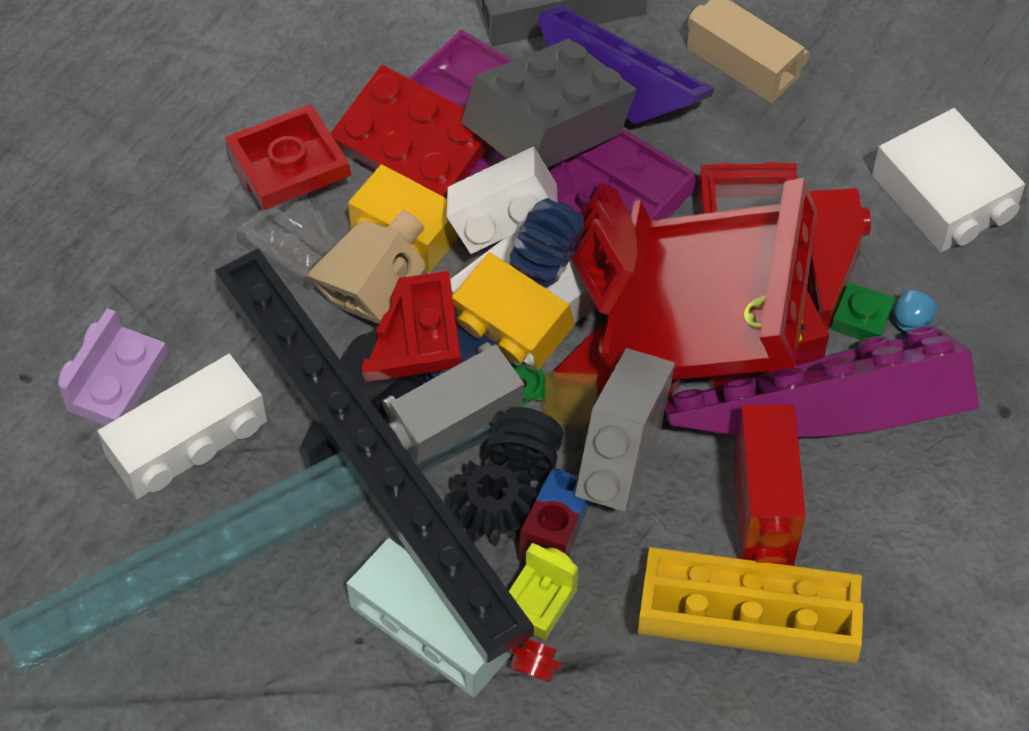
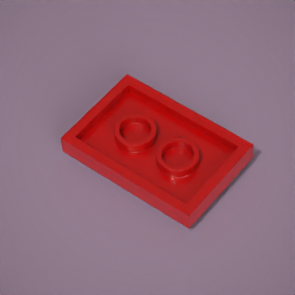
[330,64,490,199]

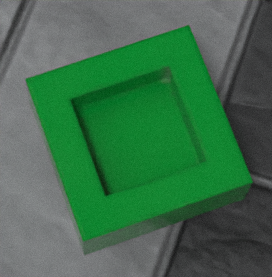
[831,282,896,340]

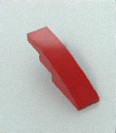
[571,182,638,315]

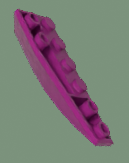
[664,326,980,437]

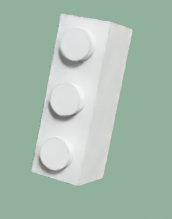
[97,354,267,499]

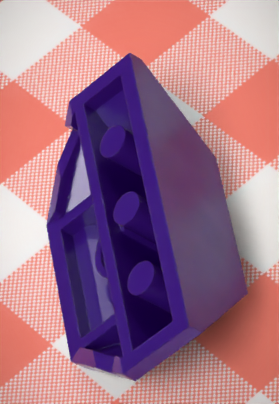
[538,6,715,124]

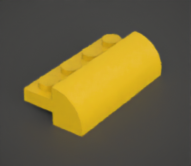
[638,547,863,664]

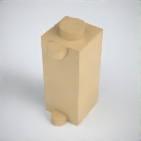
[687,0,811,103]

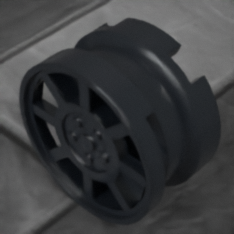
[484,407,564,481]

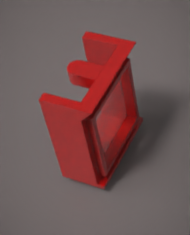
[698,162,797,214]

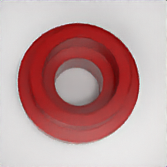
[509,639,563,683]

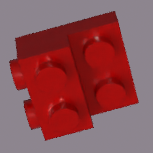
[225,104,351,210]

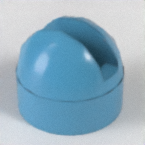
[894,290,938,332]

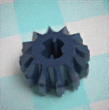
[509,198,584,288]

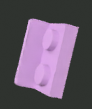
[58,308,168,426]

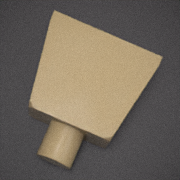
[306,210,425,324]

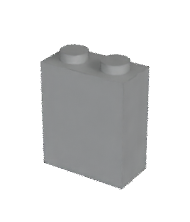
[575,348,675,512]

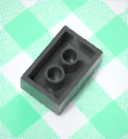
[461,39,637,168]

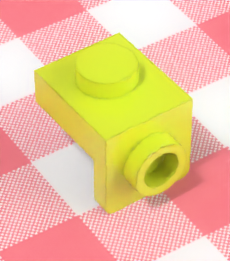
[509,543,578,640]

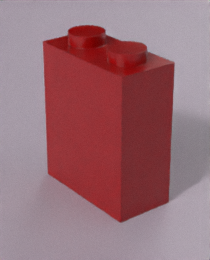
[733,404,806,566]

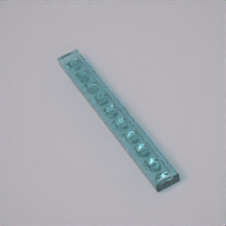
[0,424,491,675]

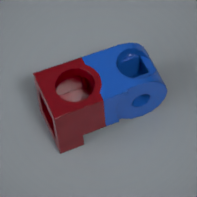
[518,468,590,563]

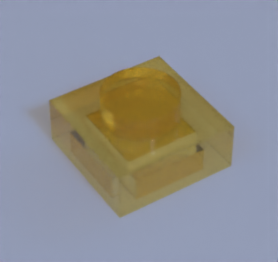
[545,372,598,425]

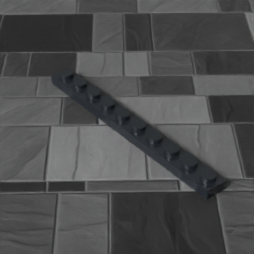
[214,248,534,663]

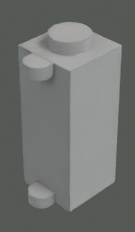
[382,342,524,464]

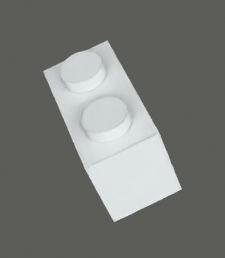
[447,146,558,254]

